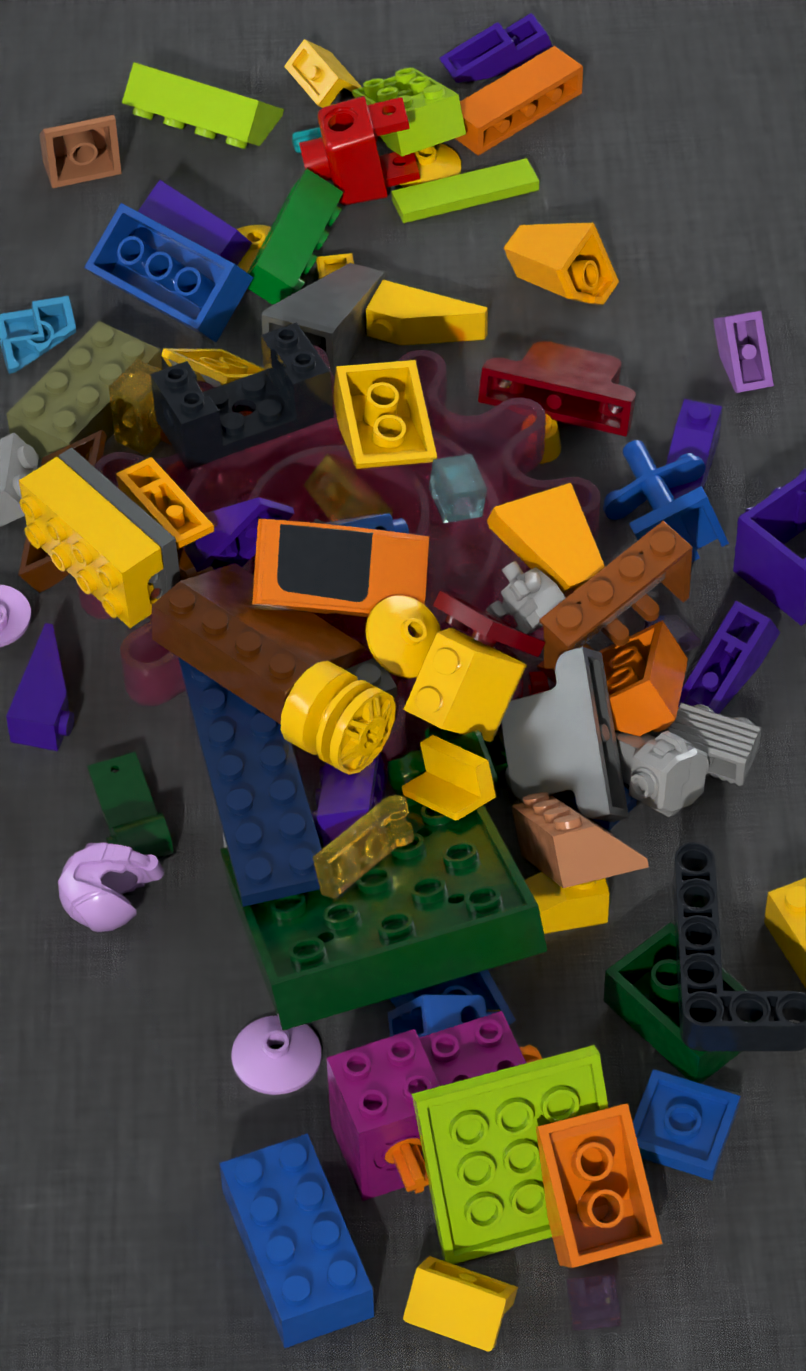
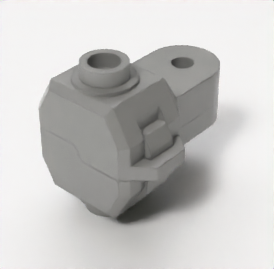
[615,731,709,817]

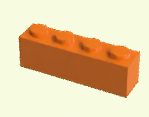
[455,46,583,156]

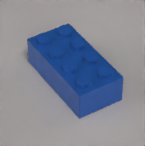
[84,203,253,342]
[219,1133,374,1349]

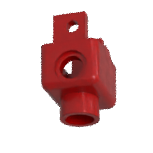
[299,96,420,205]

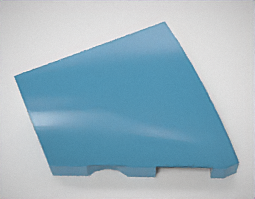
[0,296,76,374]

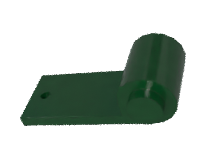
[87,752,173,858]

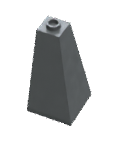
[261,263,385,388]

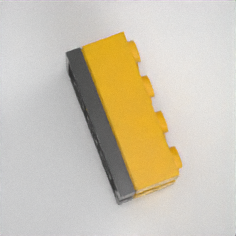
[19,447,181,628]

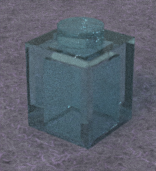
[429,454,487,523]

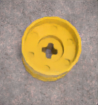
[280,660,396,775]

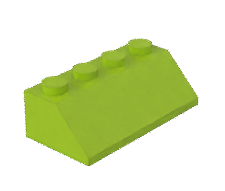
[122,62,284,149]

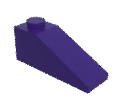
[666,399,722,499]
[184,497,294,572]
[678,601,780,714]
[6,623,74,751]

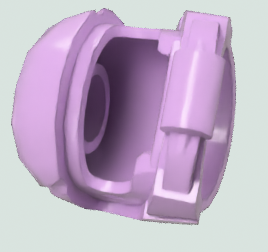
[58,843,164,932]

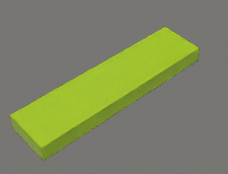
[391,158,539,223]

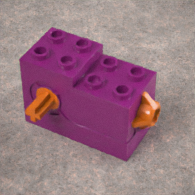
[327,1011,542,1201]

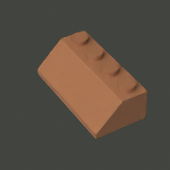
[512,792,649,888]

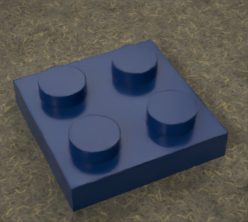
[633,1069,741,1181]

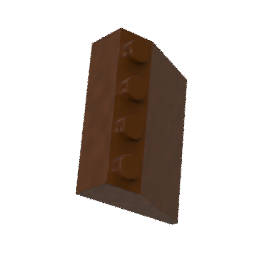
[152,563,366,724]

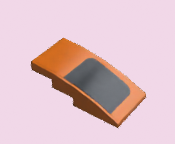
[252,519,429,617]

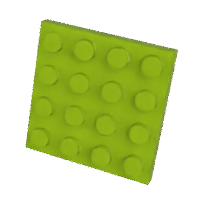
[412,1045,609,1264]

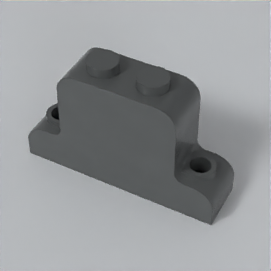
[499,647,629,822]

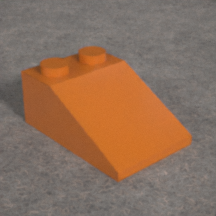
[536,1103,663,1268]

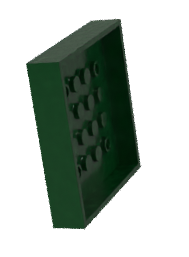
[220,795,547,1030]

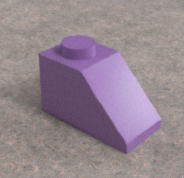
[713,311,774,393]

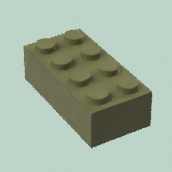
[6,321,163,460]

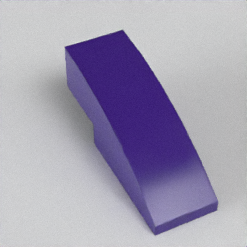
[439,13,553,83]

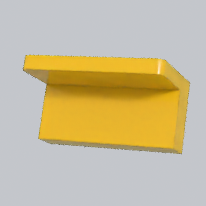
[284,39,361,108]
[402,735,496,820]
[403,1256,518,1352]

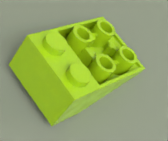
[352,68,466,157]

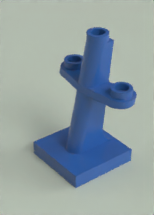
[603,440,729,562]

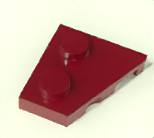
[433,591,546,657]

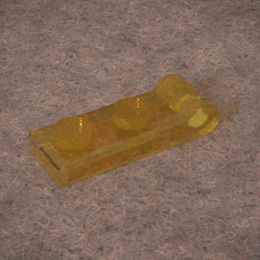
[313,795,414,899]

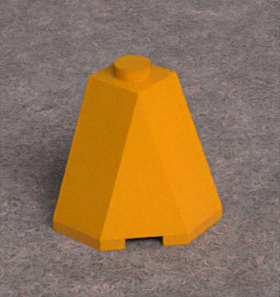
[504,222,619,305]
[487,483,605,597]

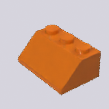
[598,620,688,737]

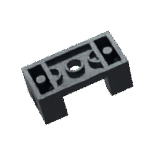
[150,322,334,470]

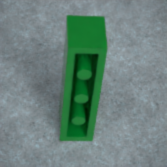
[247,168,343,305]

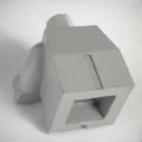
[486,561,566,634]

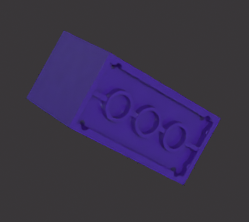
[733,468,806,626]

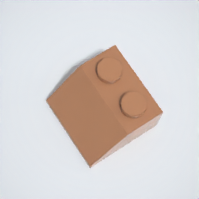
[39,115,122,188]

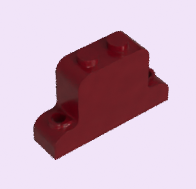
[478,341,636,437]

